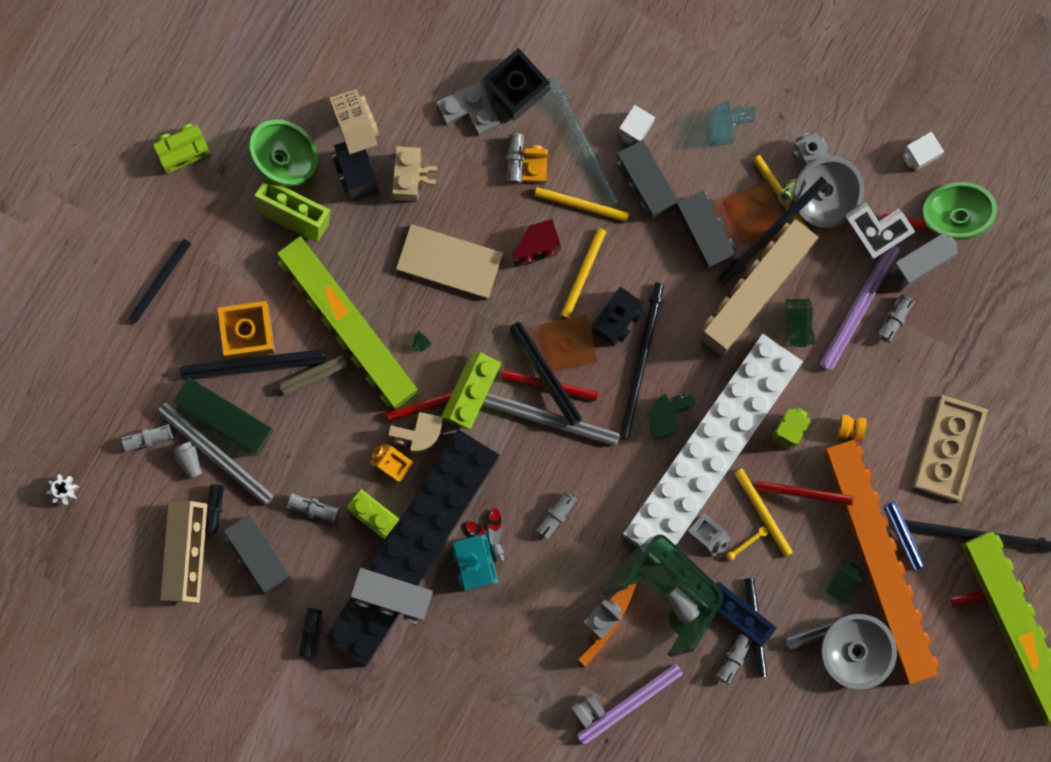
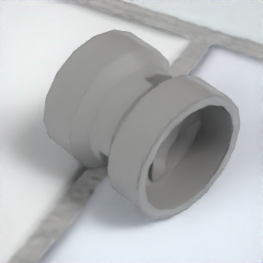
[571,693,606,728]

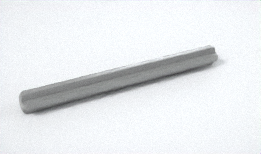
[482,393,620,446]
[157,403,273,505]

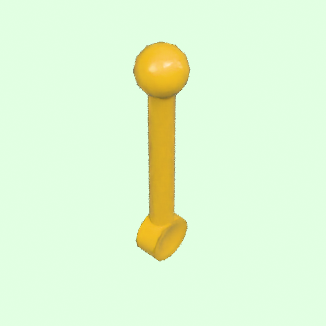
[726,527,769,561]

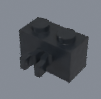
[591,287,644,346]

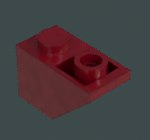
[513,219,561,266]

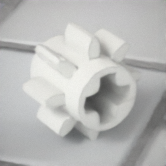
[47,474,79,505]

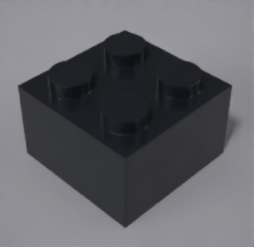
[482,48,550,121]
[331,142,379,202]

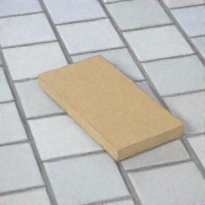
[396,224,503,299]
[912,395,988,503]

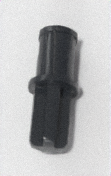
[205,484,224,534]
[299,608,323,658]

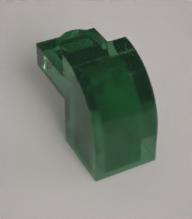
[785,299,815,347]
[648,393,696,441]

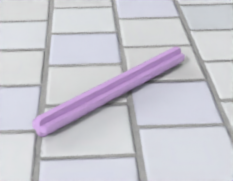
[820,245,900,371]

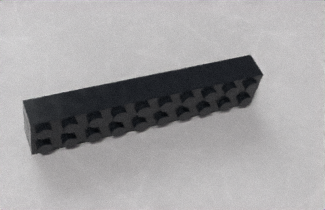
[324,429,500,667]

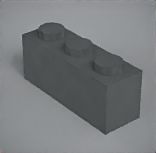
[615,140,679,220]
[675,190,737,272]
[224,514,292,594]

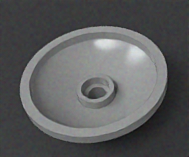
[793,156,864,228]
[821,614,897,689]

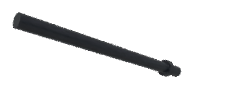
[620,282,664,439]
[904,520,1051,552]

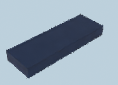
[703,581,777,647]

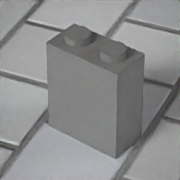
[888,233,959,292]

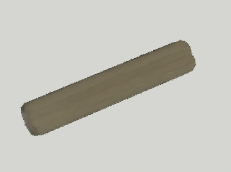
[279,355,348,396]

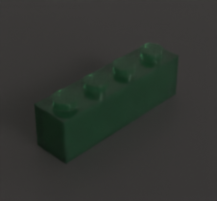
[173,377,274,456]

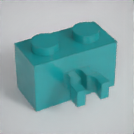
[452,535,499,591]

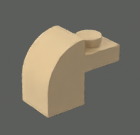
[389,412,444,454]

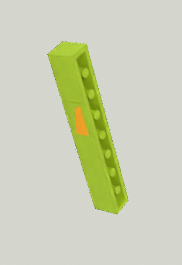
[277,236,418,409]
[961,531,1051,727]

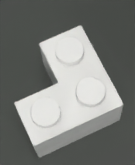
[845,202,915,258]

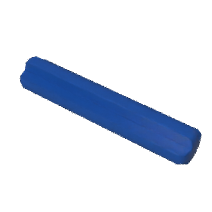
[883,501,924,571]

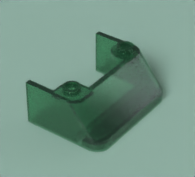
[601,534,723,657]

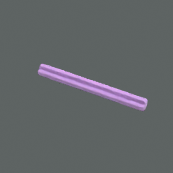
[577,664,682,745]

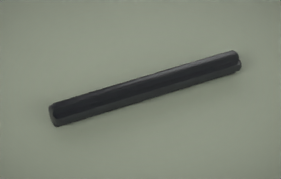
[510,322,582,426]

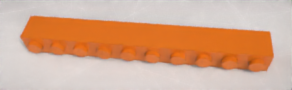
[823,440,939,685]

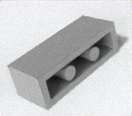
[351,568,433,624]

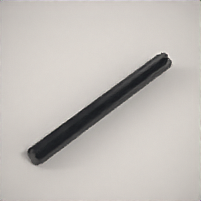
[180,349,326,380]

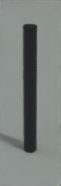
[128,239,191,323]
[745,578,768,678]

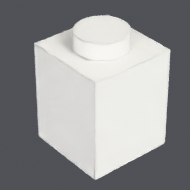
[618,105,655,146]
[903,132,944,172]

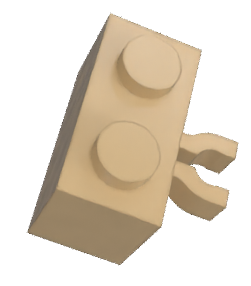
[393,146,437,202]

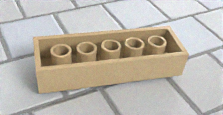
[700,219,818,358]

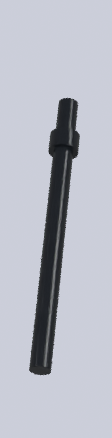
[718,176,828,286]

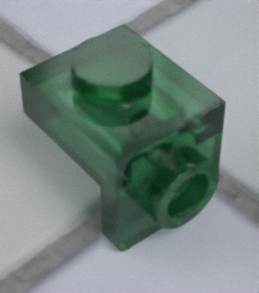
[825,560,864,604]

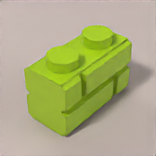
[153,124,211,174]
[771,407,811,450]
[346,489,400,541]

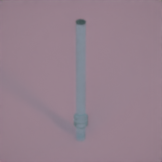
[548,76,619,207]

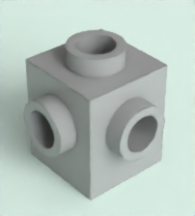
[792,133,829,169]

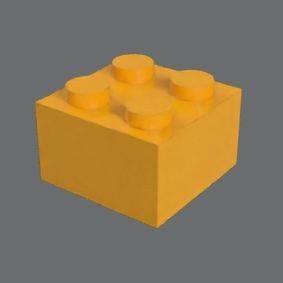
[217,301,275,360]

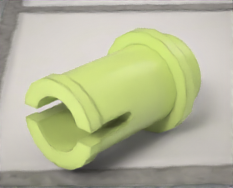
[777,179,796,205]

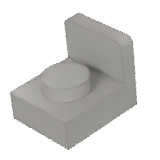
[688,513,731,556]
[583,599,623,639]

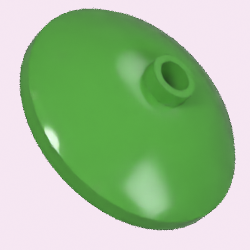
[248,119,318,186]
[923,182,997,240]

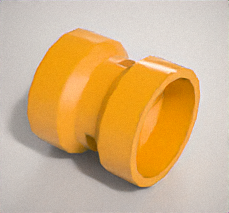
[837,414,867,442]

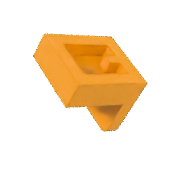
[522,145,548,183]
[370,444,414,482]

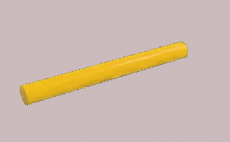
[752,155,812,232]
[534,187,629,222]
[560,228,606,319]
[734,468,793,557]

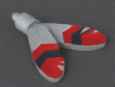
[465,508,504,562]

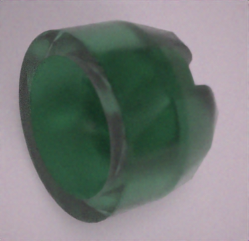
[411,330,432,352]

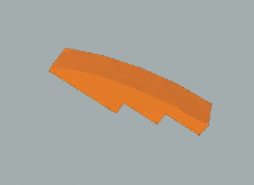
[578,576,638,667]

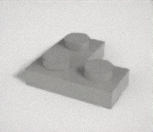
[436,82,500,136]

